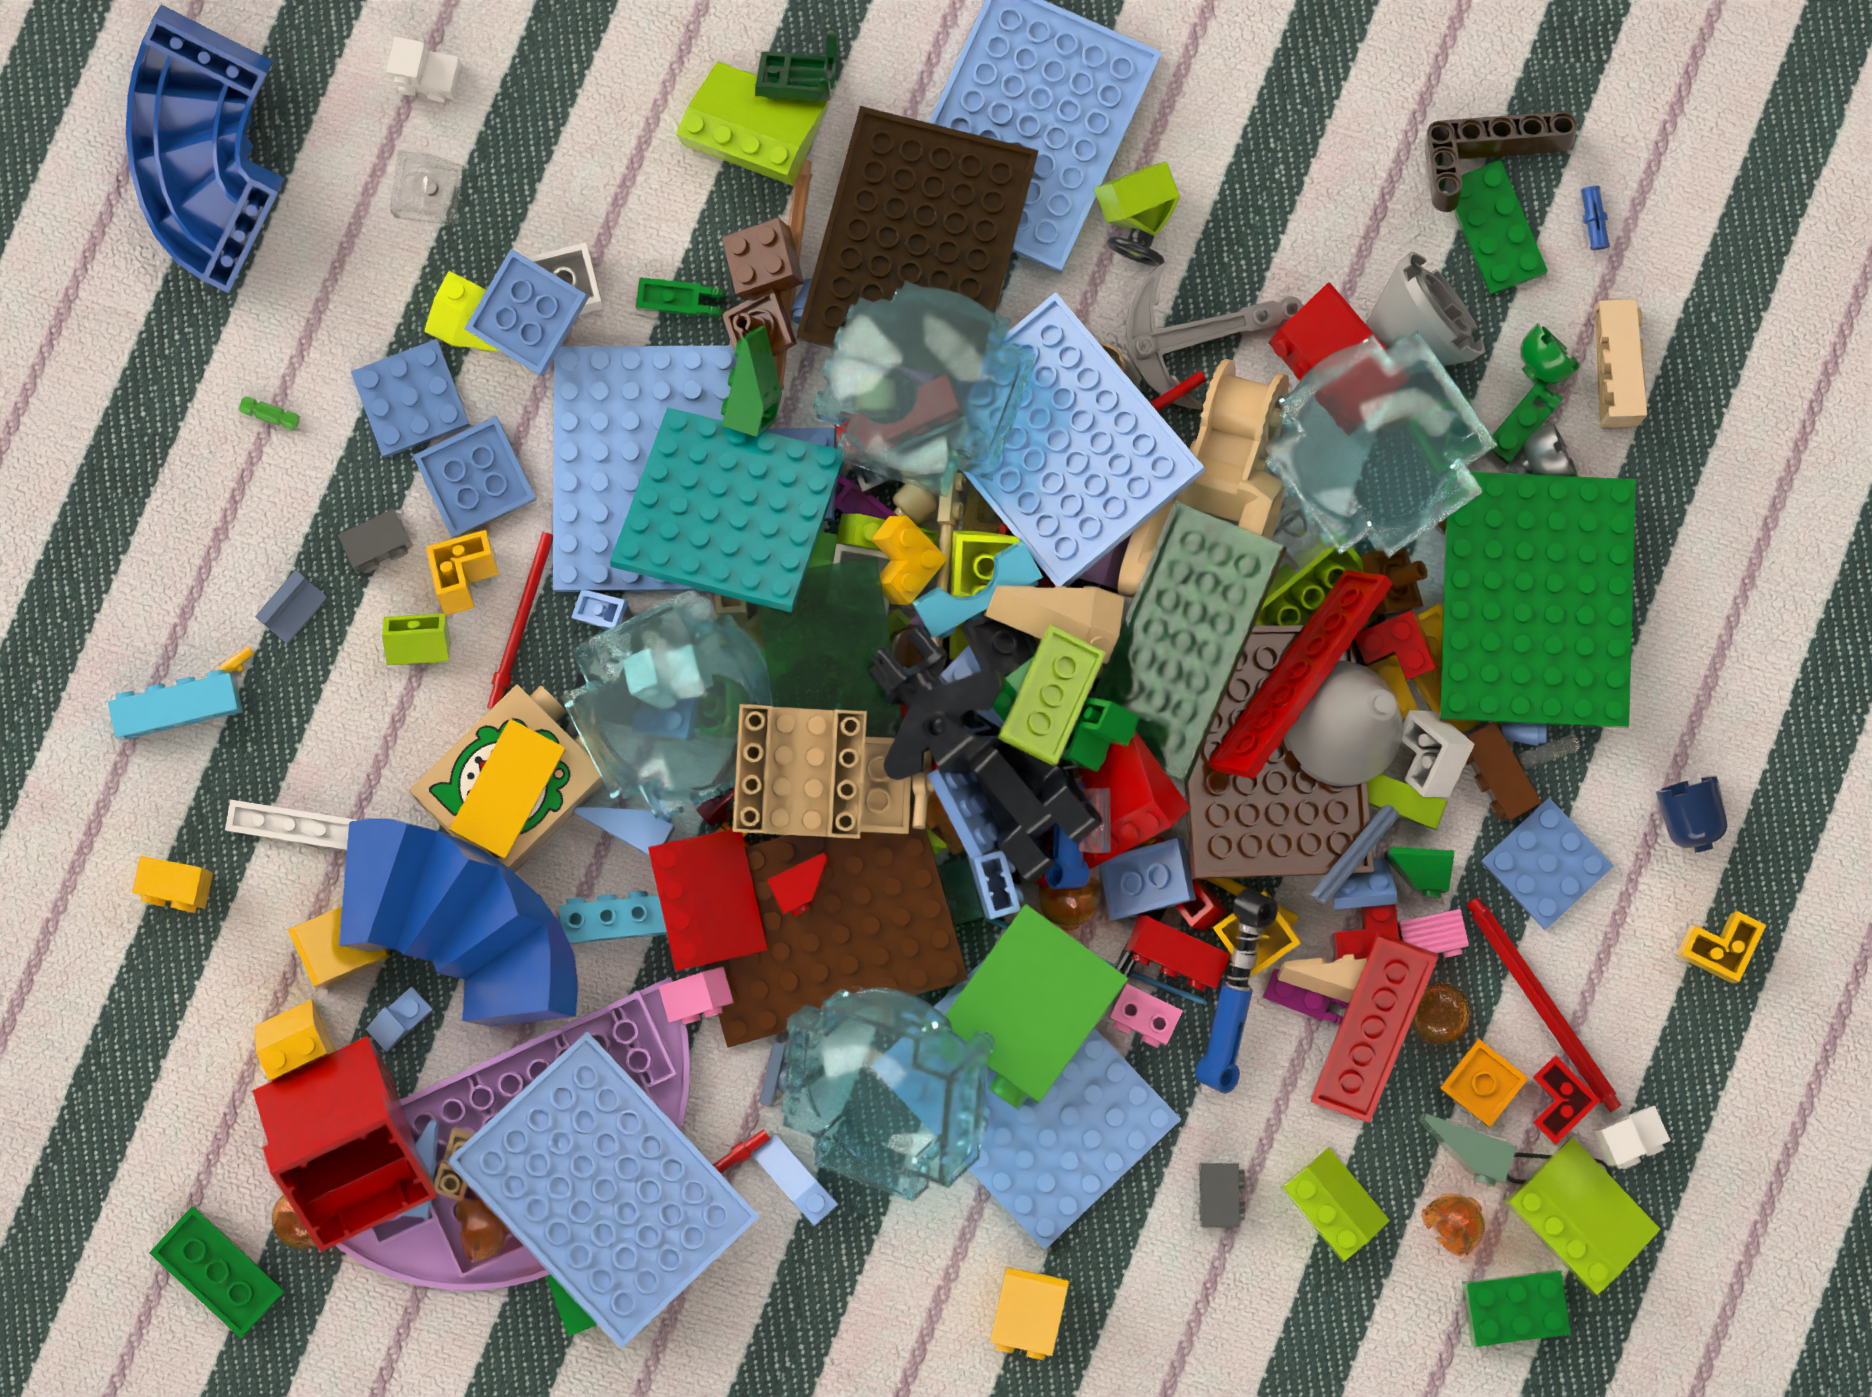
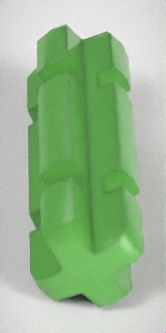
[239,396,300,430]

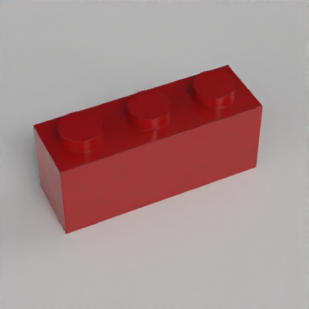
[1125,915,1231,991]

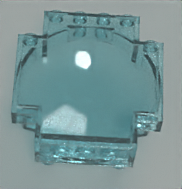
[813,281,1036,498]
[1265,330,1498,557]
[561,588,777,819]
[782,988,995,1202]

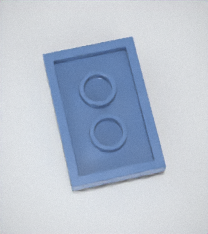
[1099,838,1196,921]

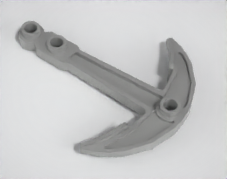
[1125,261,1303,409]

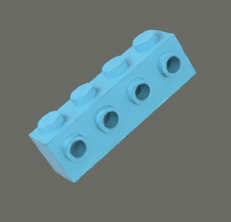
[108,670,243,741]
[559,891,667,944]

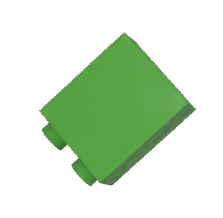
[936,904,1129,1110]

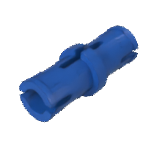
[1581,186,1610,250]

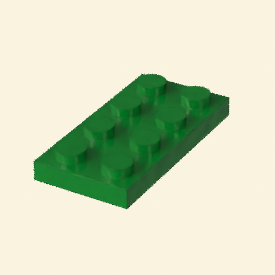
[1445,160,1548,296]
[149,1206,286,1339]

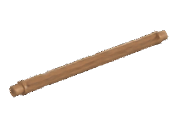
[773,160,812,390]

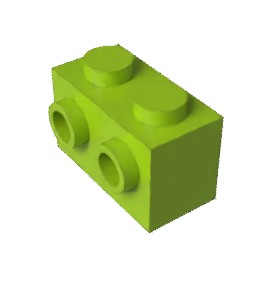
[382,613,451,665]

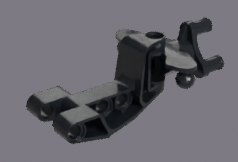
[868,625,1103,883]

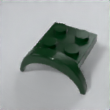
[755,28,837,101]

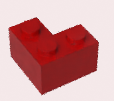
[1355,610,1440,680]
[1332,904,1399,961]
[1533,1055,1601,1145]

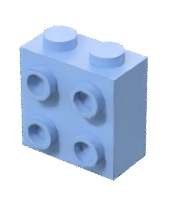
[968,848,1024,919]

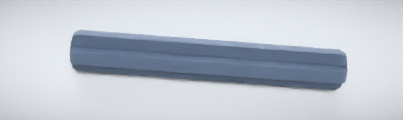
[1312,805,1399,904]

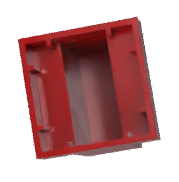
[252,1036,438,1252]

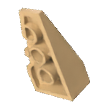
[985,586,1124,664]
[1277,954,1367,1003]

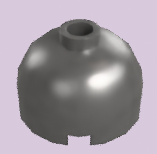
[1521,422,1578,477]

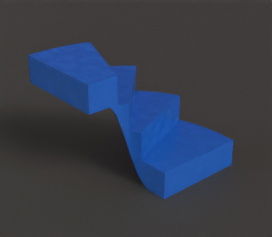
[126,4,285,293]
[339,818,578,1027]

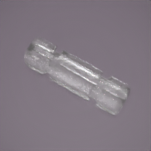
[1519,734,1580,769]

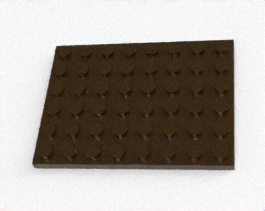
[796,106,1039,385]

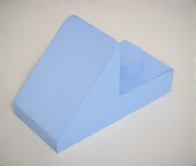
[571,589,629,634]
[366,986,433,1052]

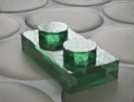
[937,858,985,928]

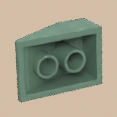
[1418,1114,1517,1186]

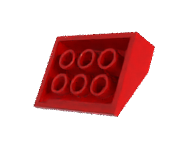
[1268,282,1411,436]
[1079,732,1191,870]
[648,829,768,971]

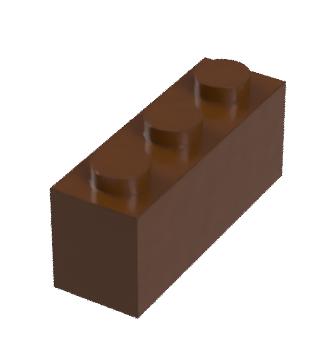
[1465,722,1542,823]

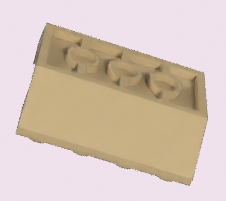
[733,704,867,838]

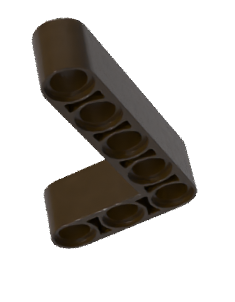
[1425,112,1577,212]

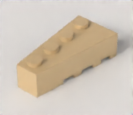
[1595,300,1647,428]

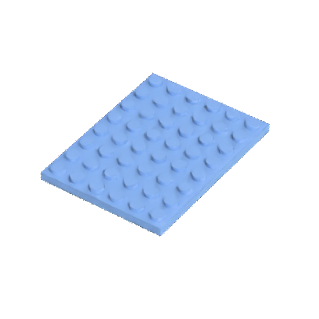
[928,0,1162,273]
[934,292,1207,588]
[553,346,737,592]
[872,957,1181,1250]
[446,1031,760,1349]

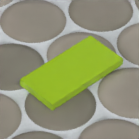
[998,624,1107,766]

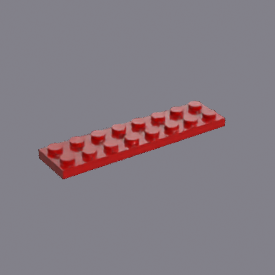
[1208,570,1393,779]

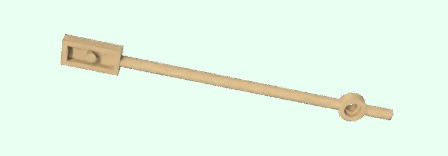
[912,462,966,829]

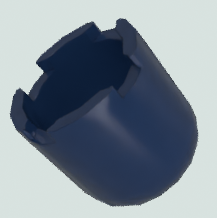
[1656,775,1728,853]

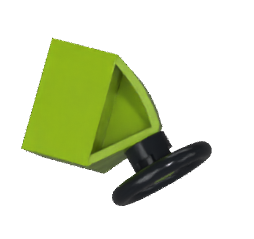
[1093,161,1180,267]

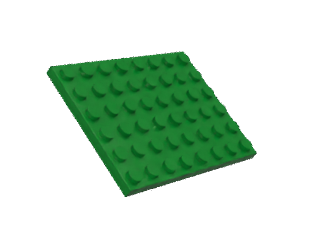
[1439,471,1636,728]

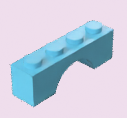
[912,541,1043,639]

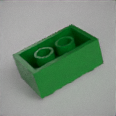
[1462,1270,1571,1347]

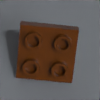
[722,287,797,359]
[1360,547,1428,615]

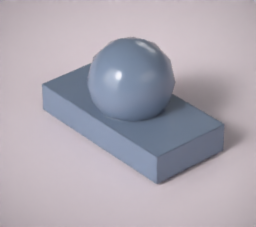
[759,1042,804,1107]

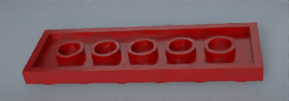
[1311,932,1438,1123]

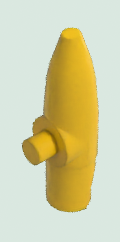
[217,646,254,673]

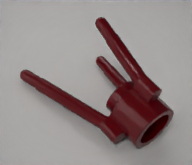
[696,749,737,827]

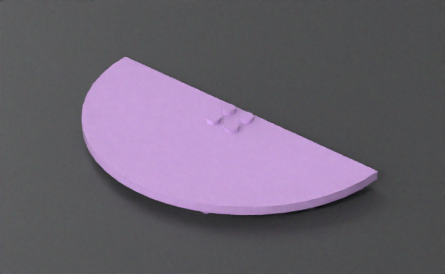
[335,977,691,1291]

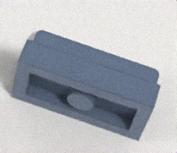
[255,570,327,643]

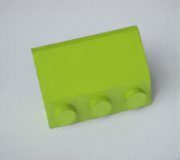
[1281,1147,1390,1262]

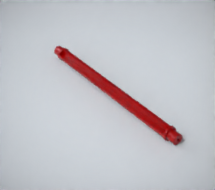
[1466,896,1621,1113]

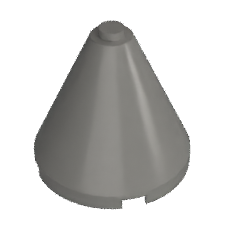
[1365,252,1484,372]
[1283,661,1403,786]

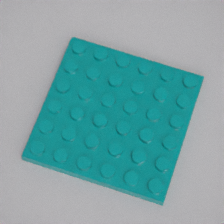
[610,407,846,613]

